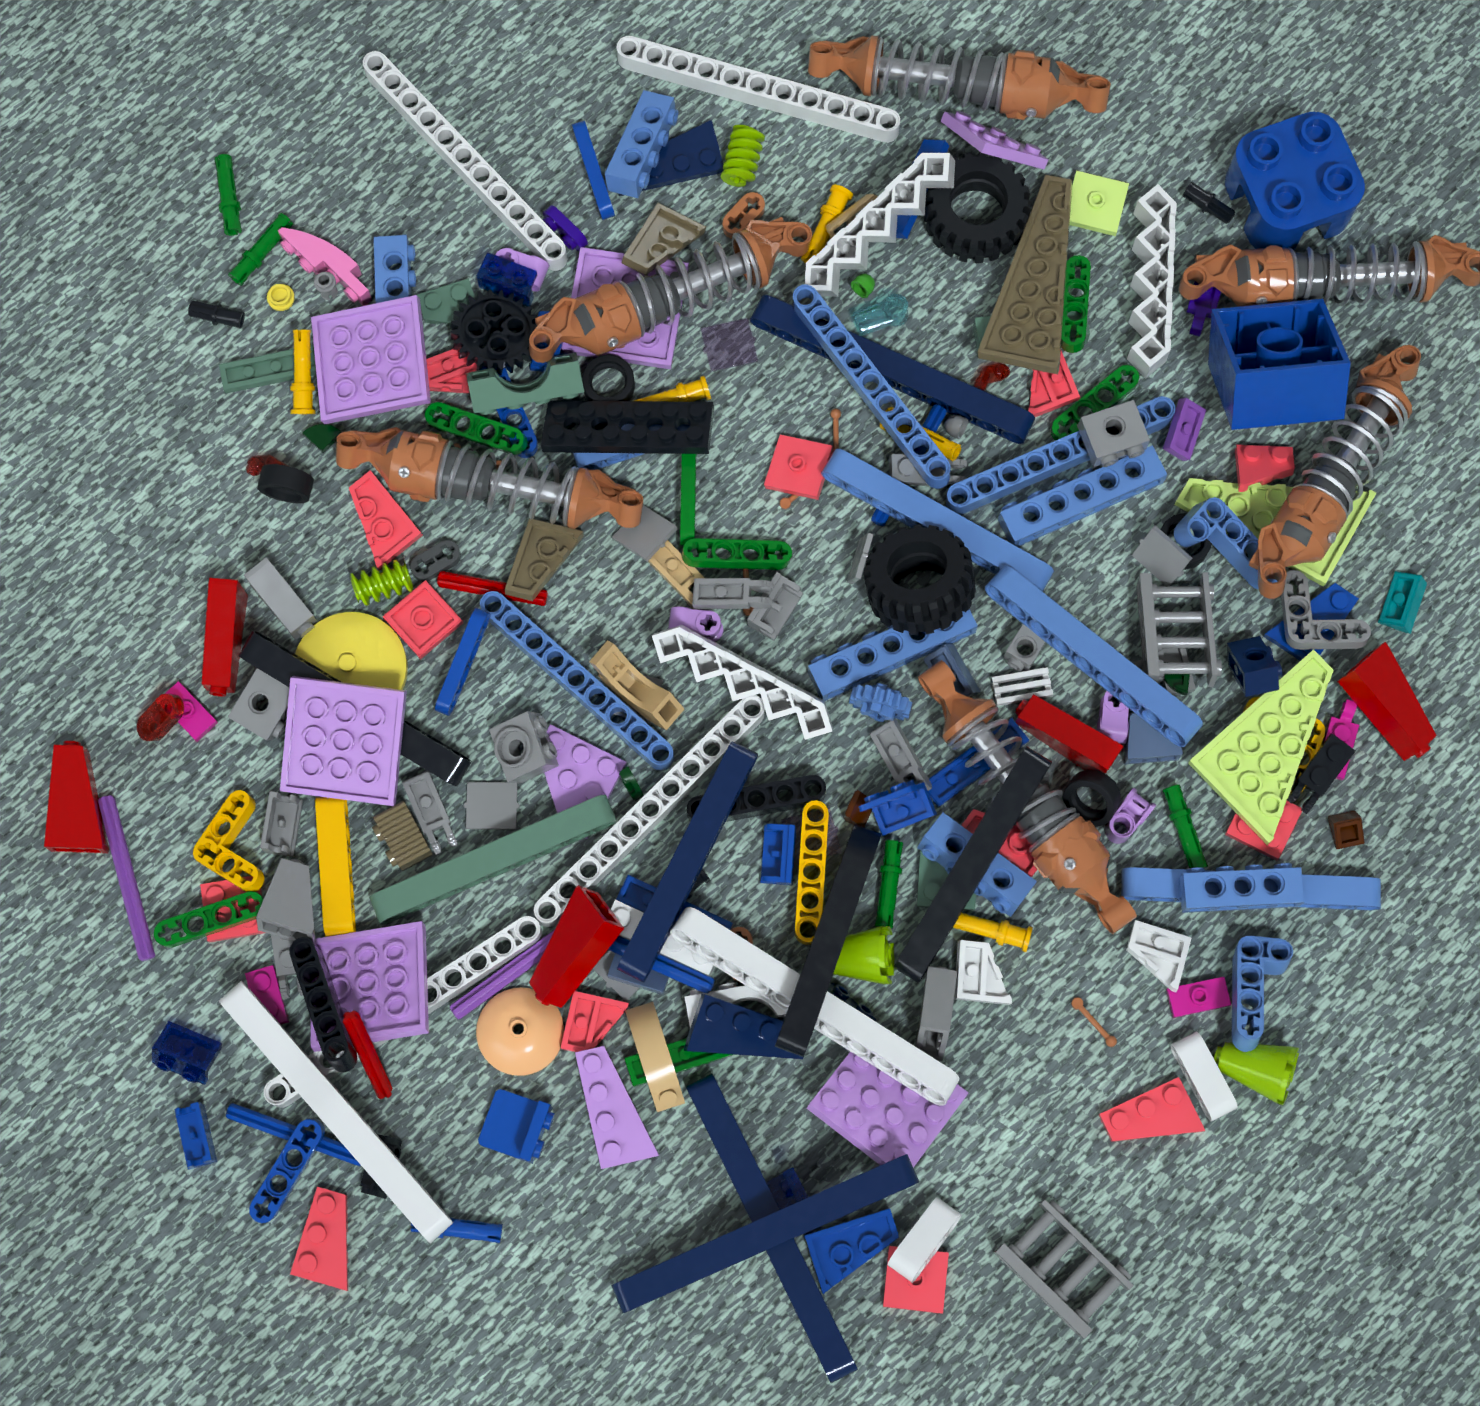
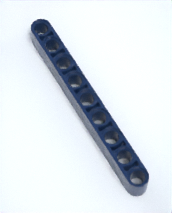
[617,741,758,983]

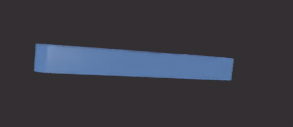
[793,284,951,489]
[945,396,1175,515]
[821,449,1054,592]
[985,566,1203,747]
[480,591,674,771]
[1121,867,1381,910]

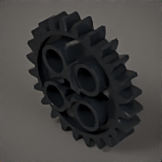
[450,289,539,375]

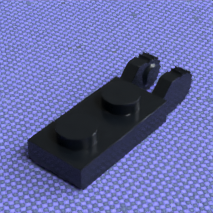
[1287,734,1355,814]

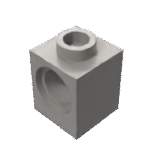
[1004,624,1046,672]

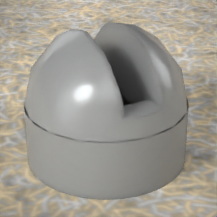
[945,415,968,439]

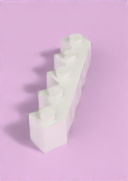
[805,153,955,297]
[1127,184,1177,379]
[652,625,833,740]

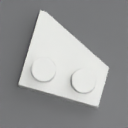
[954,940,1012,1005]

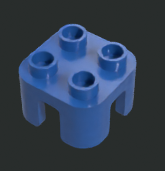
[1225,112,1365,250]

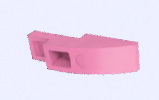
[278,228,372,306]

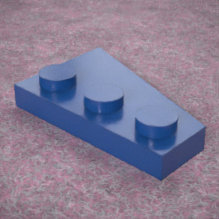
[1263,583,1359,661]
[804,1208,899,1294]

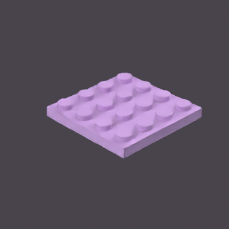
[562,247,689,369]
[311,295,431,424]
[280,676,407,806]
[310,921,429,1052]
[806,1052,968,1168]

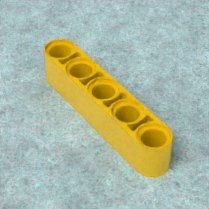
[315,797,356,937]
[794,800,829,945]

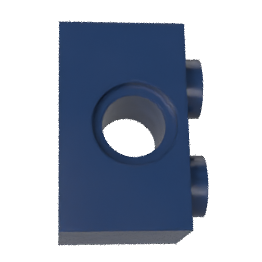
[1227,636,1282,697]

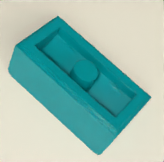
[1378,571,1427,634]

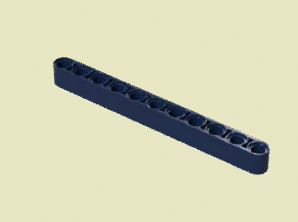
[750,295,1035,444]
[685,1073,858,1383]
[611,1154,919,1314]

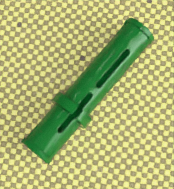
[214,154,242,236]
[228,213,294,286]
[1162,784,1208,868]
[874,840,903,929]

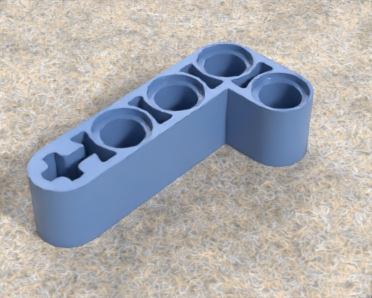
[1174,497,1278,589]
[1232,936,1293,1052]

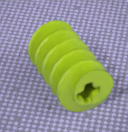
[721,125,765,187]
[350,559,413,606]

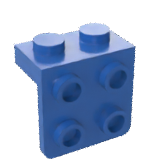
[858,780,937,836]
[478,1089,555,1164]

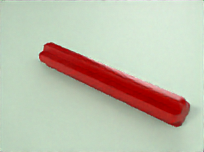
[437,571,548,606]
[342,1010,393,1099]

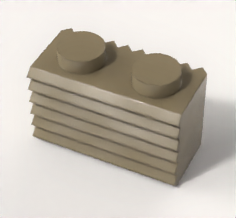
[372,801,433,871]

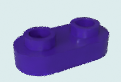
[543,205,588,251]

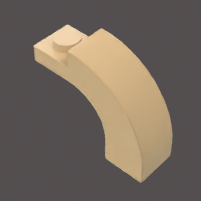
[589,640,684,730]
[625,1002,685,1112]

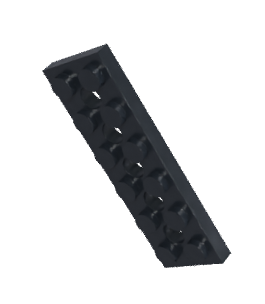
[541,401,714,454]

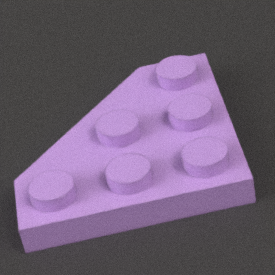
[941,111,1049,169]
[545,724,627,839]

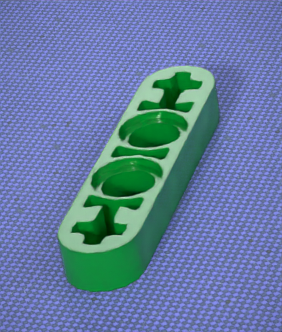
[1061,255,1091,353]
[1051,365,1140,441]
[425,402,528,455]
[680,454,696,545]
[682,538,792,570]
[154,891,264,948]

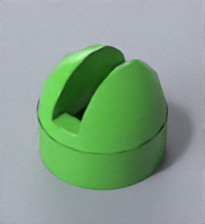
[851,274,875,298]

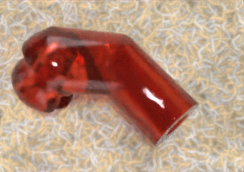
[973,363,1010,391]
[246,454,288,476]

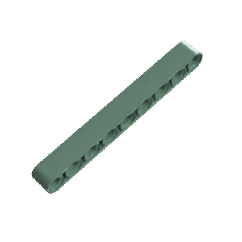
[369,795,617,925]

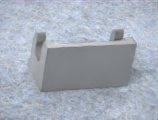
[747,572,803,641]
[260,791,303,857]

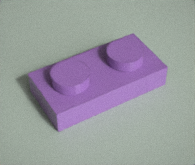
[1163,398,1206,461]

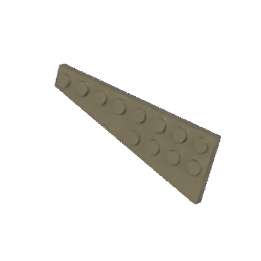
[977,175,1072,375]

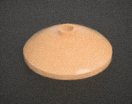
[476,987,564,1076]

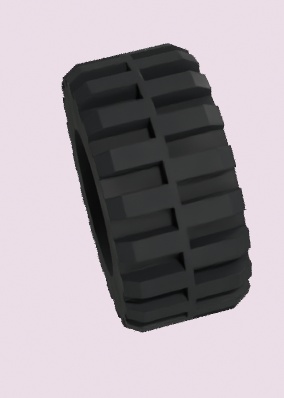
[924,152,1031,263]
[864,525,976,635]

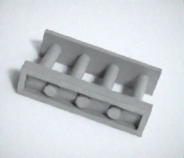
[1136,572,1222,687]
[994,1200,1134,1339]

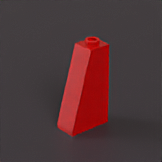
[202,578,248,697]
[1337,642,1437,761]
[1014,694,1124,774]
[44,741,109,854]
[529,885,624,1008]

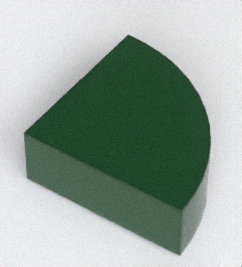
[302,424,342,454]
[1163,662,1190,695]
[619,767,644,801]

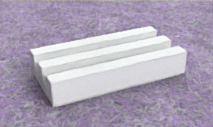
[991,667,1053,706]

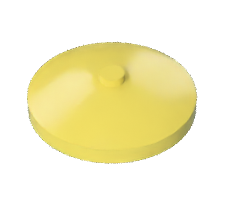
[295,612,408,690]

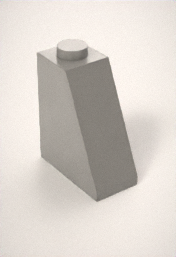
[244,557,318,640]
[256,858,316,944]
[915,966,957,1061]

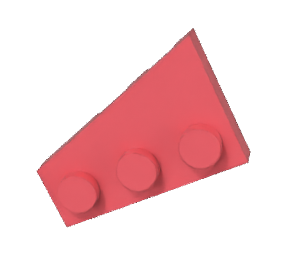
[349,470,423,570]
[290,1187,349,1291]

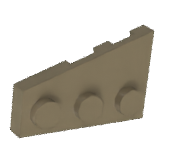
[621,203,706,275]
[505,518,584,601]

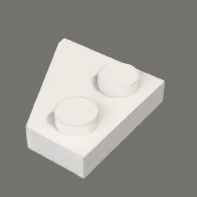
[1126,920,1192,992]

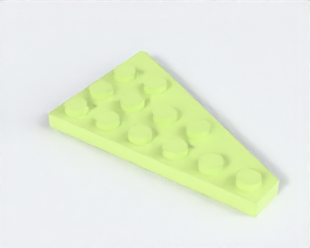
[1174,478,1376,587]
[1188,649,1334,845]

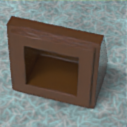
[844,790,872,827]
[1328,811,1365,849]

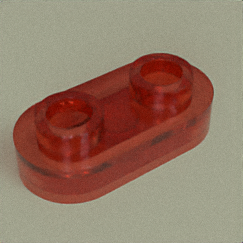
[137,694,184,741]

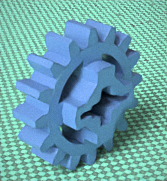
[849,683,912,722]

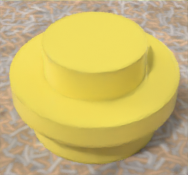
[267,284,295,311]

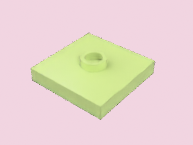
[1070,171,1129,236]

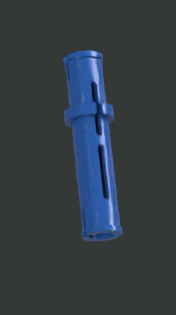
[411,1218,503,1244]

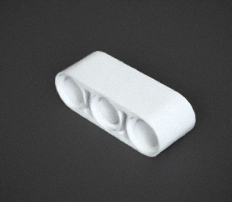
[1170,1032,1238,1122]
[887,1197,962,1283]

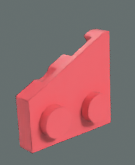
[426,349,477,394]
[1028,351,1080,417]
[1235,445,1295,492]
[560,991,629,1052]

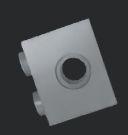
[1077,400,1150,467]
[228,668,289,741]
[489,711,559,784]

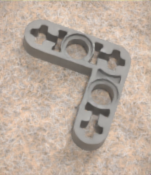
[1281,570,1371,650]

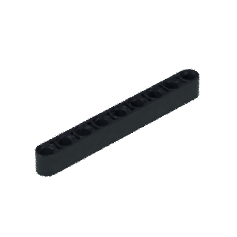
[238,630,472,786]
[893,746,1052,983]
[775,824,882,1057]

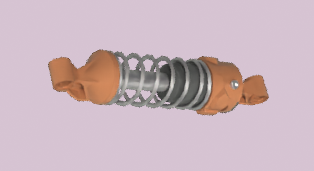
[808,35,1111,120]
[529,217,812,363]
[1179,235,1480,307]
[1249,345,1421,599]
[336,427,643,529]
[918,660,1137,934]

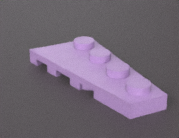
[575,1046,659,1169]

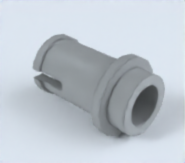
[314,272,338,300]

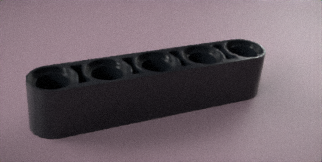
[687,775,826,822]
[289,937,358,1073]

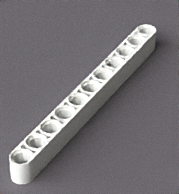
[616,36,900,143]
[363,51,567,271]
[534,695,765,927]
[670,907,959,1106]
[264,916,542,1108]
[218,981,453,1244]

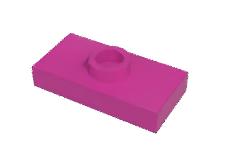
[157,681,218,742]
[1166,977,1231,1018]

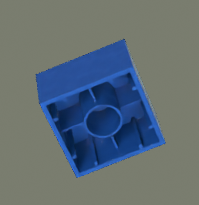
[1208,299,1351,430]

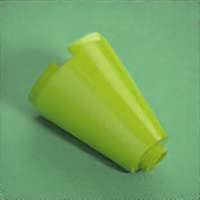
[833,926,895,985]
[1214,1042,1299,1105]

